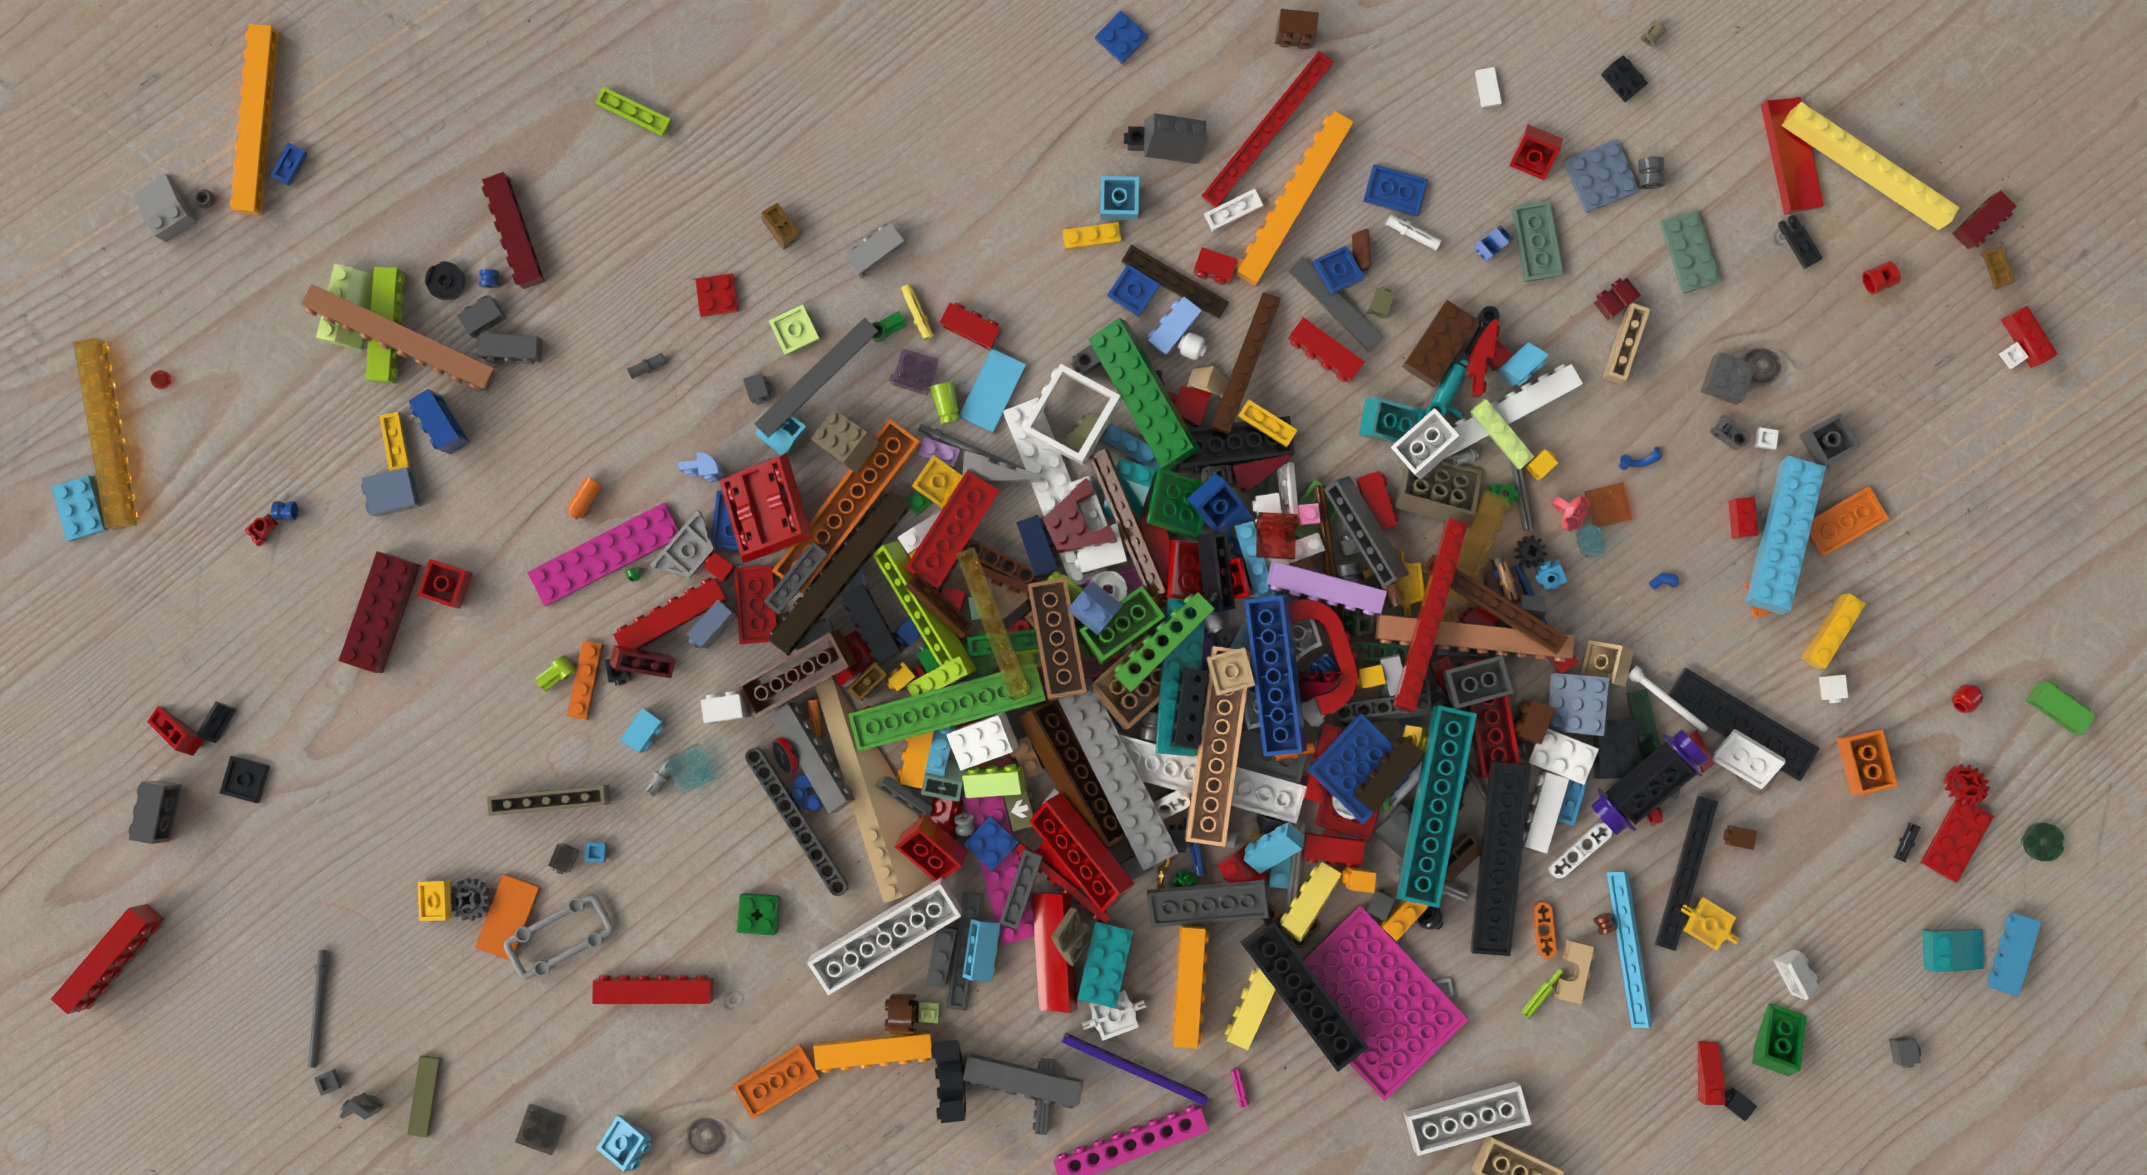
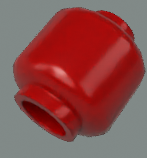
[1952,684,1983,713]

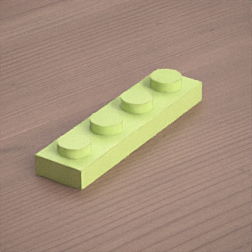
[1470,399,1534,469]

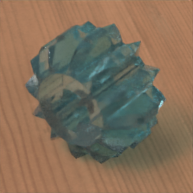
[1576,525,1605,558]

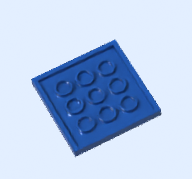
[1307,713,1415,824]

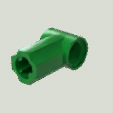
[872,311,907,342]

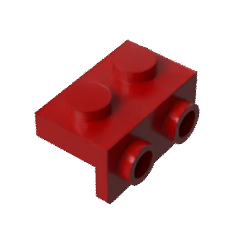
[930,797,963,839]

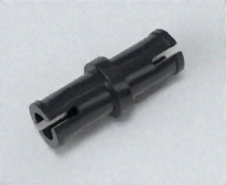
[1893,822,1921,863]

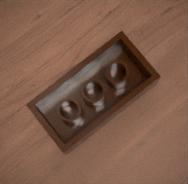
[1402,300,1479,387]

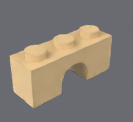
[1554,939,1595,1005]

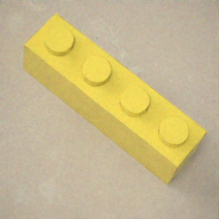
[1280,862,1342,943]
[1224,967,1275,1050]

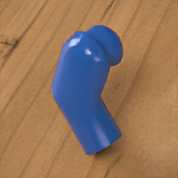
[1649,573,1679,590]

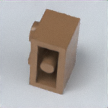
[1010,736,1044,779]

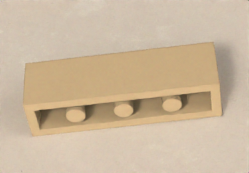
[1602,303,1650,384]

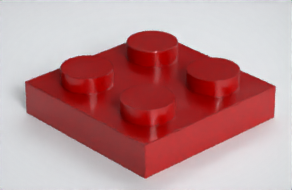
[695,273,739,317]

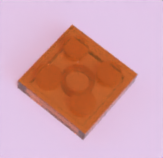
[1584,482,1632,529]

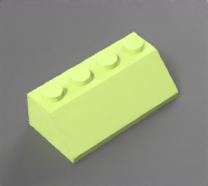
[316,264,373,350]

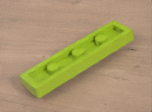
[595,87,672,138]
[906,655,972,697]

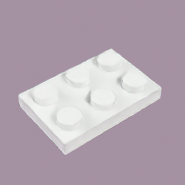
[1528,728,1599,785]
[1711,729,1785,789]

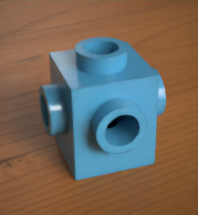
[1535,559,1567,590]

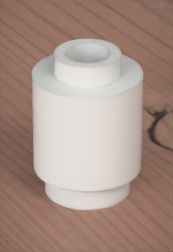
[1204,612,1224,634]

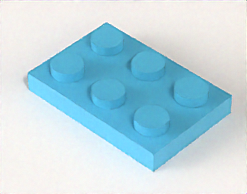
[52,476,107,542]

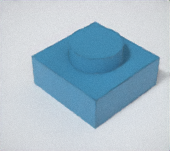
[585,842,607,863]

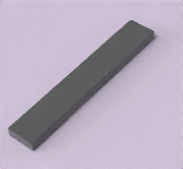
[1289,257,1383,352]
[946,891,983,1011]

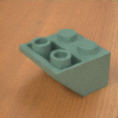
[921,759,967,802]

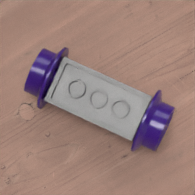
[1591,729,1709,835]

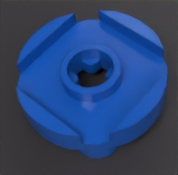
[792,773,824,810]

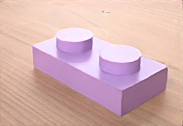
[918,437,961,468]

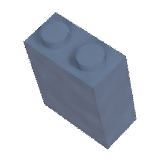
[361,467,421,517]
[686,600,737,649]

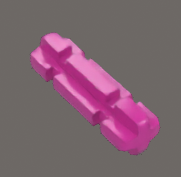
[1230,1068,1249,1108]

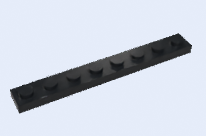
[1655,796,1718,951]

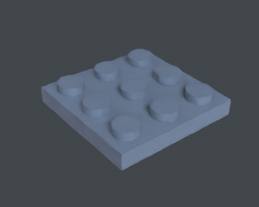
[1564,139,1640,214]
[1548,673,1611,736]

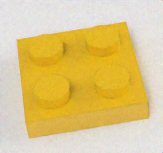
[911,455,963,508]
[418,880,452,921]

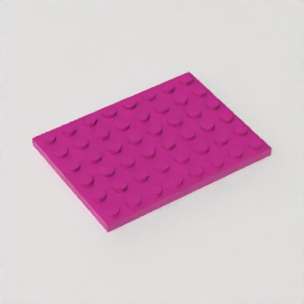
[1303,905,1469,1101]

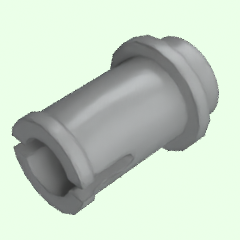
[1452,448,1479,466]

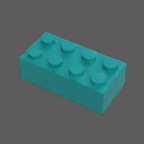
[1077,922,1134,1009]

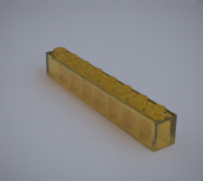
[956,547,1032,701]

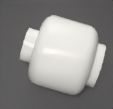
[1178,332,1207,360]

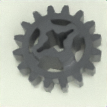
[451,878,492,921]

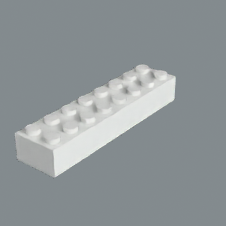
[807,877,963,995]

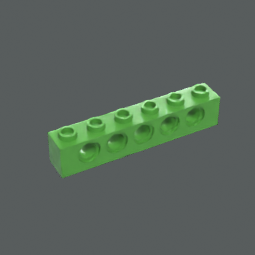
[1114,593,1215,693]

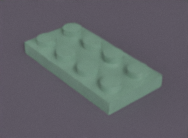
[1511,201,1564,283]
[1659,210,1721,294]

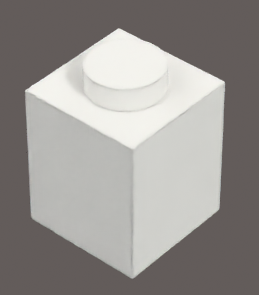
[1819,675,1848,703]

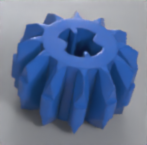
[1305,652,1338,672]

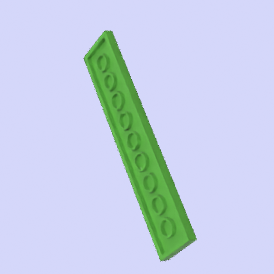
[848,663,1046,752]

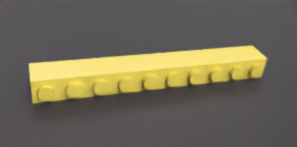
[1782,102,1960,230]

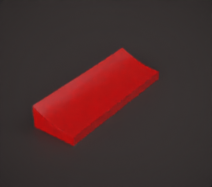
[1761,97,1824,215]
[1032,892,1078,1014]

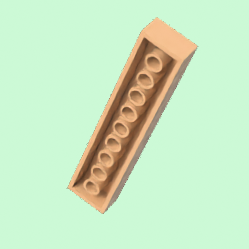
[1185,646,1252,847]

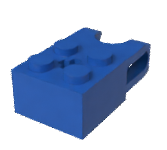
[1187,473,1254,545]

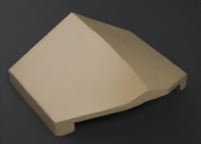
[1187,366,1228,398]

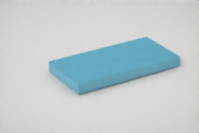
[959,349,1026,433]

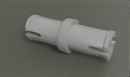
[644,757,676,796]

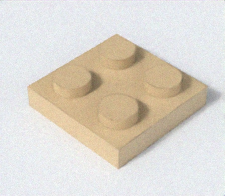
[1206,647,1255,696]

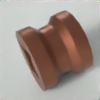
[1593,913,1617,935]

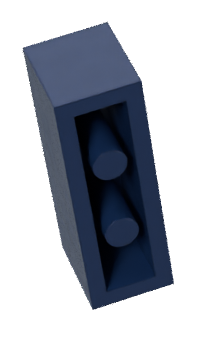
[1016,515,1060,578]

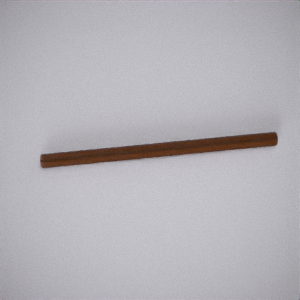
[1314,485,1345,630]

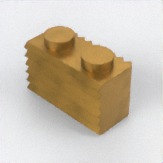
[847,661,889,701]

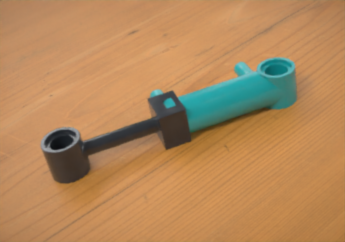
[1424,306,1500,419]

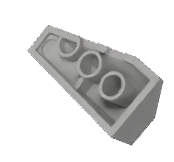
[963,451,1045,484]

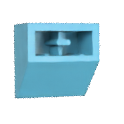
[1497,342,1549,387]
[755,415,809,455]

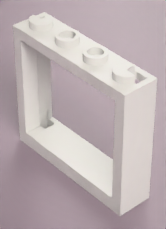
[1022,364,1122,466]

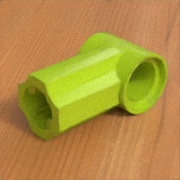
[535,655,577,692]

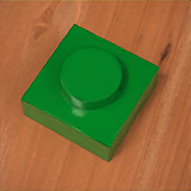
[905,491,931,516]

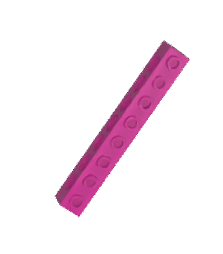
[1054,1104,1209,1175]

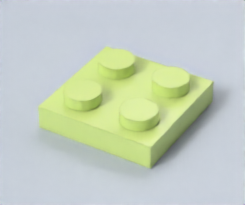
[769,304,820,356]

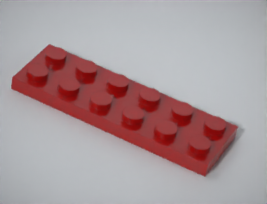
[905,470,1000,589]

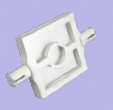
[1082,989,1146,1041]

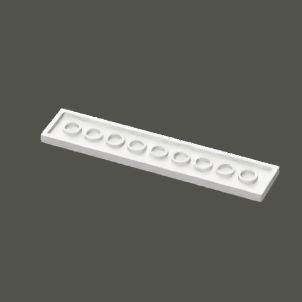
[1003,397,1107,586]
[1120,735,1306,824]

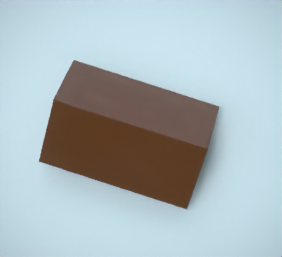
[1445,832,1481,884]

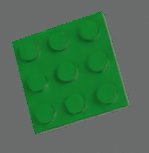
[1146,468,1204,540]

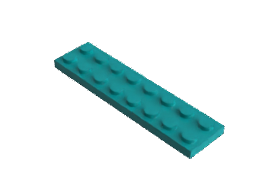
[1155,598,1205,757]

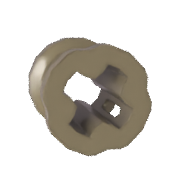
[1641,21,1666,47]

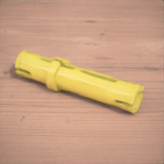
[900,284,934,341]

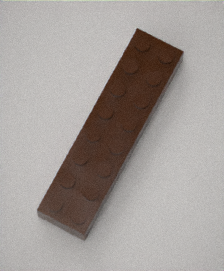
[1018,700,1126,848]

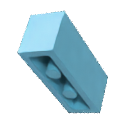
[1244,822,1305,873]
[962,919,1001,982]

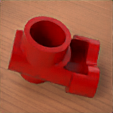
[245,514,278,546]

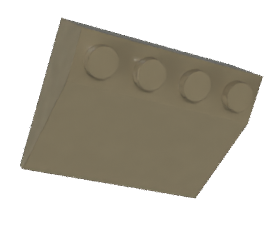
[1395,459,1482,528]

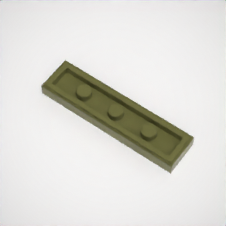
[407,1056,441,1138]

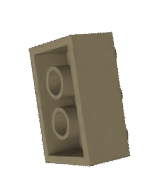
[811,409,879,473]

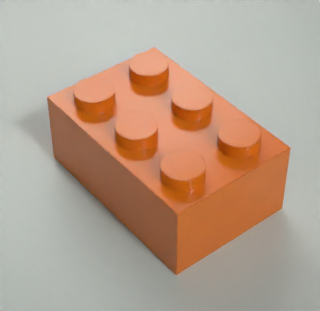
[1836,729,1898,795]

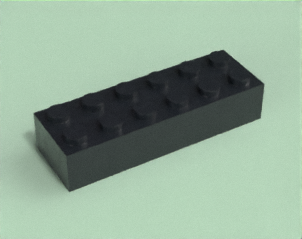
[1178,416,1295,471]

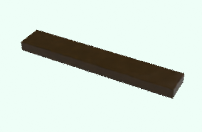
[1121,245,1229,319]

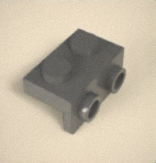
[339,1093,383,1120]

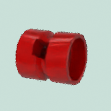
[1862,261,1901,294]

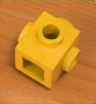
[1402,725,1428,752]

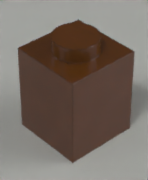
[1723,825,1757,850]

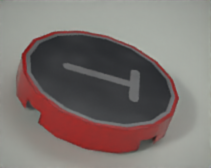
[772,737,798,775]

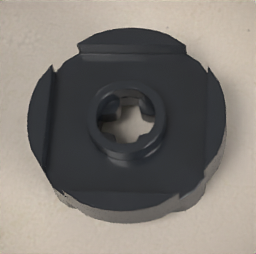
[425,261,465,300]

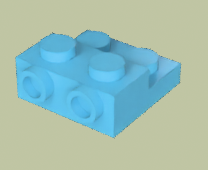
[596,1115,653,1172]

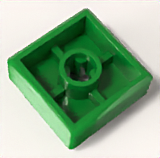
[737,893,780,936]

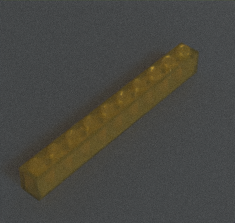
[73,337,138,530]

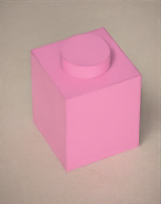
[1298,503,1320,526]

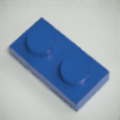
[270,143,308,186]

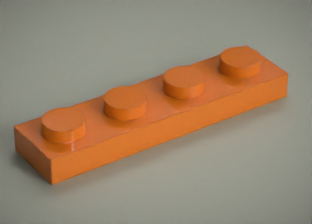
[567,641,603,720]

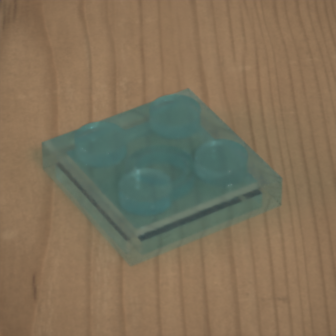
[663,743,716,796]

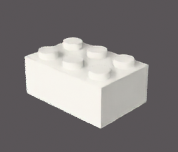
[1391,408,1465,479]
[946,712,1019,770]

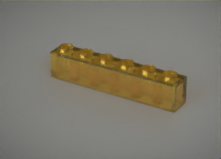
[1447,489,1510,606]

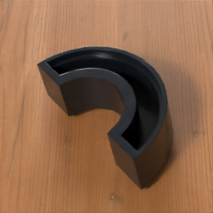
[931,1040,966,1123]

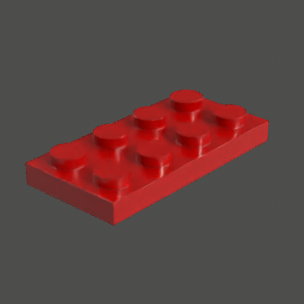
[734,565,778,645]
[1920,800,1994,883]

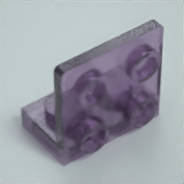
[889,349,939,396]

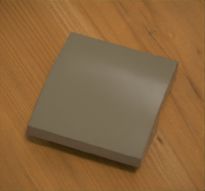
[1051,907,1092,966]

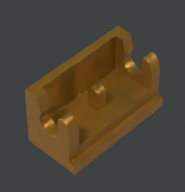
[761,202,799,250]
[1981,246,2015,290]

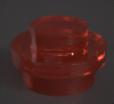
[150,370,171,389]

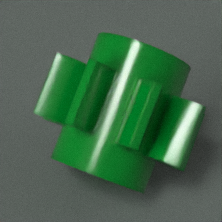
[1173,869,1197,887]

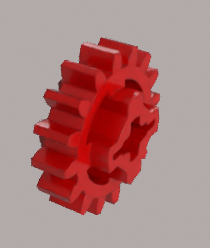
[1943,764,1990,806]

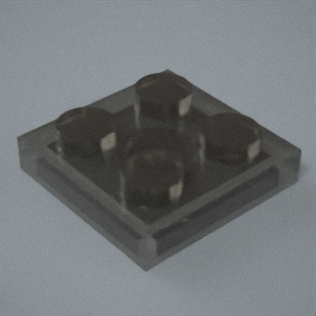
[515,1103,567,1156]

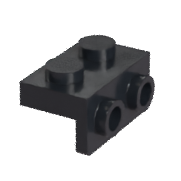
[1601,55,1648,102]

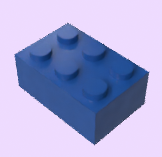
[408,389,470,455]

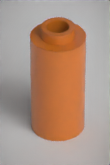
[566,476,603,520]

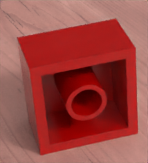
[417,559,473,609]

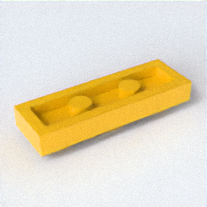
[1062,222,1121,250]
[1238,399,1297,447]
[379,412,411,471]

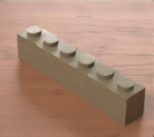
[487,785,611,816]

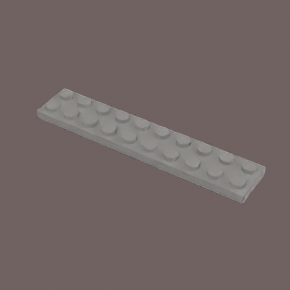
[1059,678,1179,871]

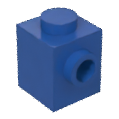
[892,617,921,647]

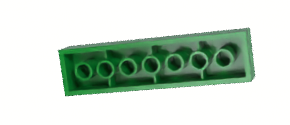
[1088,318,1200,470]

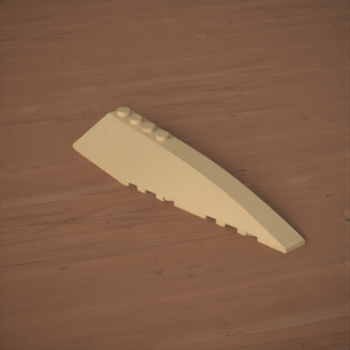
[815,677,935,903]

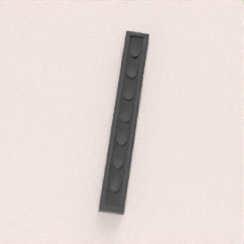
[754,317,878,438]

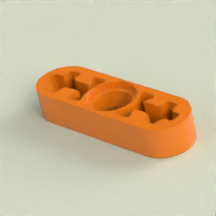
[1533,901,1556,959]

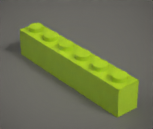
[365,267,405,384]

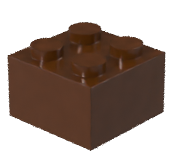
[1275,9,1319,49]
[1513,700,1555,745]

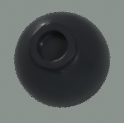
[1256,813,1283,835]
[1417,906,1444,930]

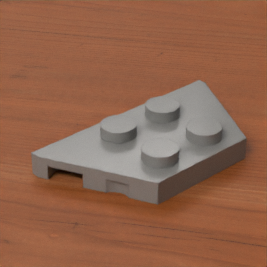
[650,510,716,578]

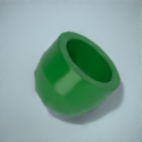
[625,567,642,582]

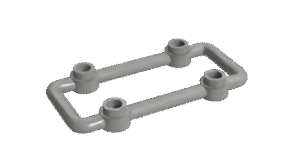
[504,894,614,980]

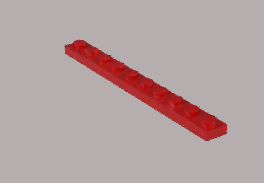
[1201,51,1334,208]

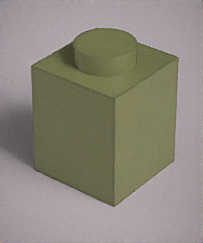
[1367,287,1395,319]

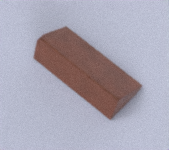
[1352,229,1372,271]

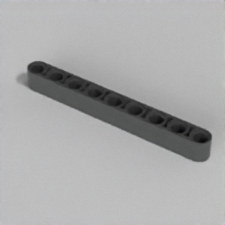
[745,748,848,896]

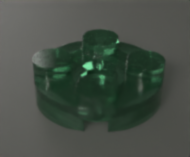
[2021,822,2064,861]

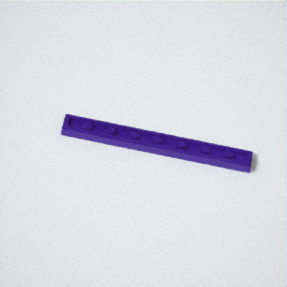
[1062,1033,1208,1106]

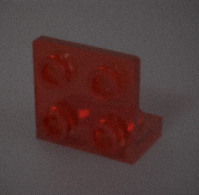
[1256,512,1298,560]

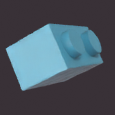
[620,708,665,753]

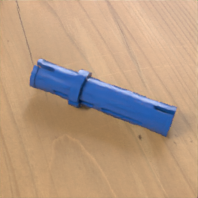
[1183,818,1207,876]

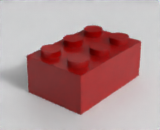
[895,814,968,881]

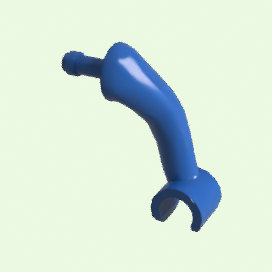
[1619,447,1662,470]

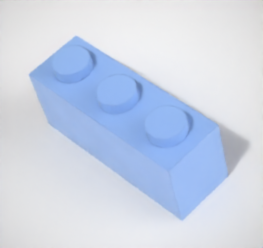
[1147,297,1202,358]

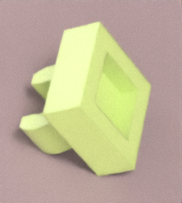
[918,1002,939,1023]

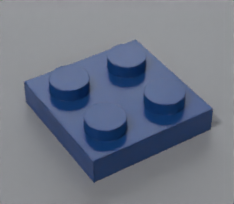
[1095,10,1148,64]
[1313,246,1365,295]
[1107,264,1160,317]
[964,816,1018,871]

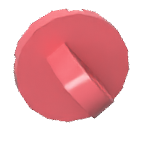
[1552,495,1591,532]

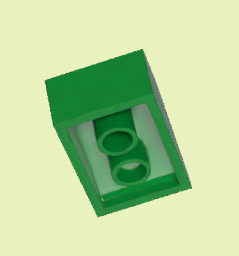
[1752,1003,1806,1076]

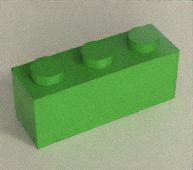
[2025,681,2096,735]

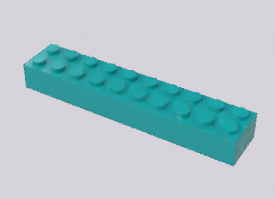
[1395,705,1477,908]

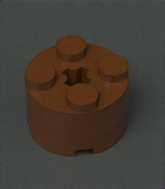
[885,994,919,1034]

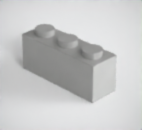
[845,223,906,278]

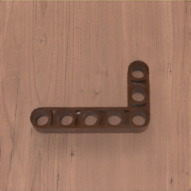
[941,538,1035,585]

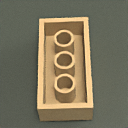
[1471,1135,1564,1175]

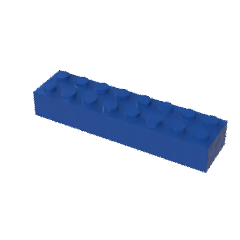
[1245,595,1307,756]

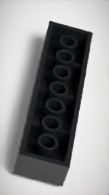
[1240,919,1369,1072]

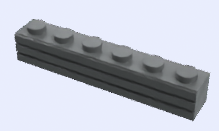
[1033,1058,1053,1135]

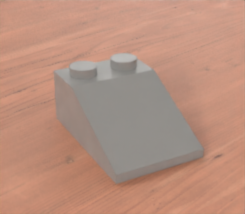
[134,174,197,242]

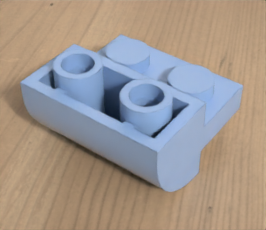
[678,452,725,482]

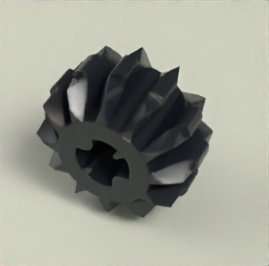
[1514,535,1547,568]

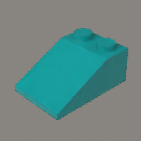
[1359,398,1425,443]
[1102,457,1155,521]
[1922,929,1984,972]

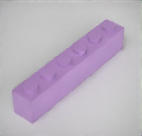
[1266,561,1387,616]

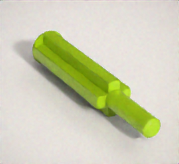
[1520,969,1563,1019]

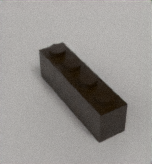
[1352,737,1424,813]

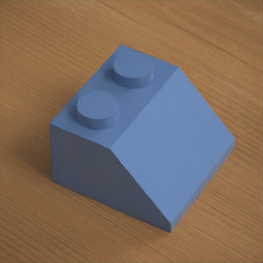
[1068,580,1123,635]

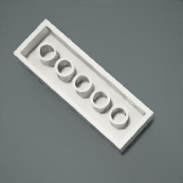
[1403,1082,1531,1156]

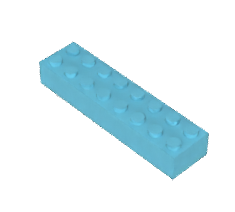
[1745,455,1826,615]

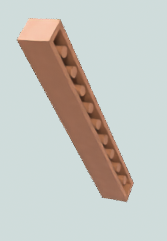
[301,284,495,392]
[1375,615,1574,662]

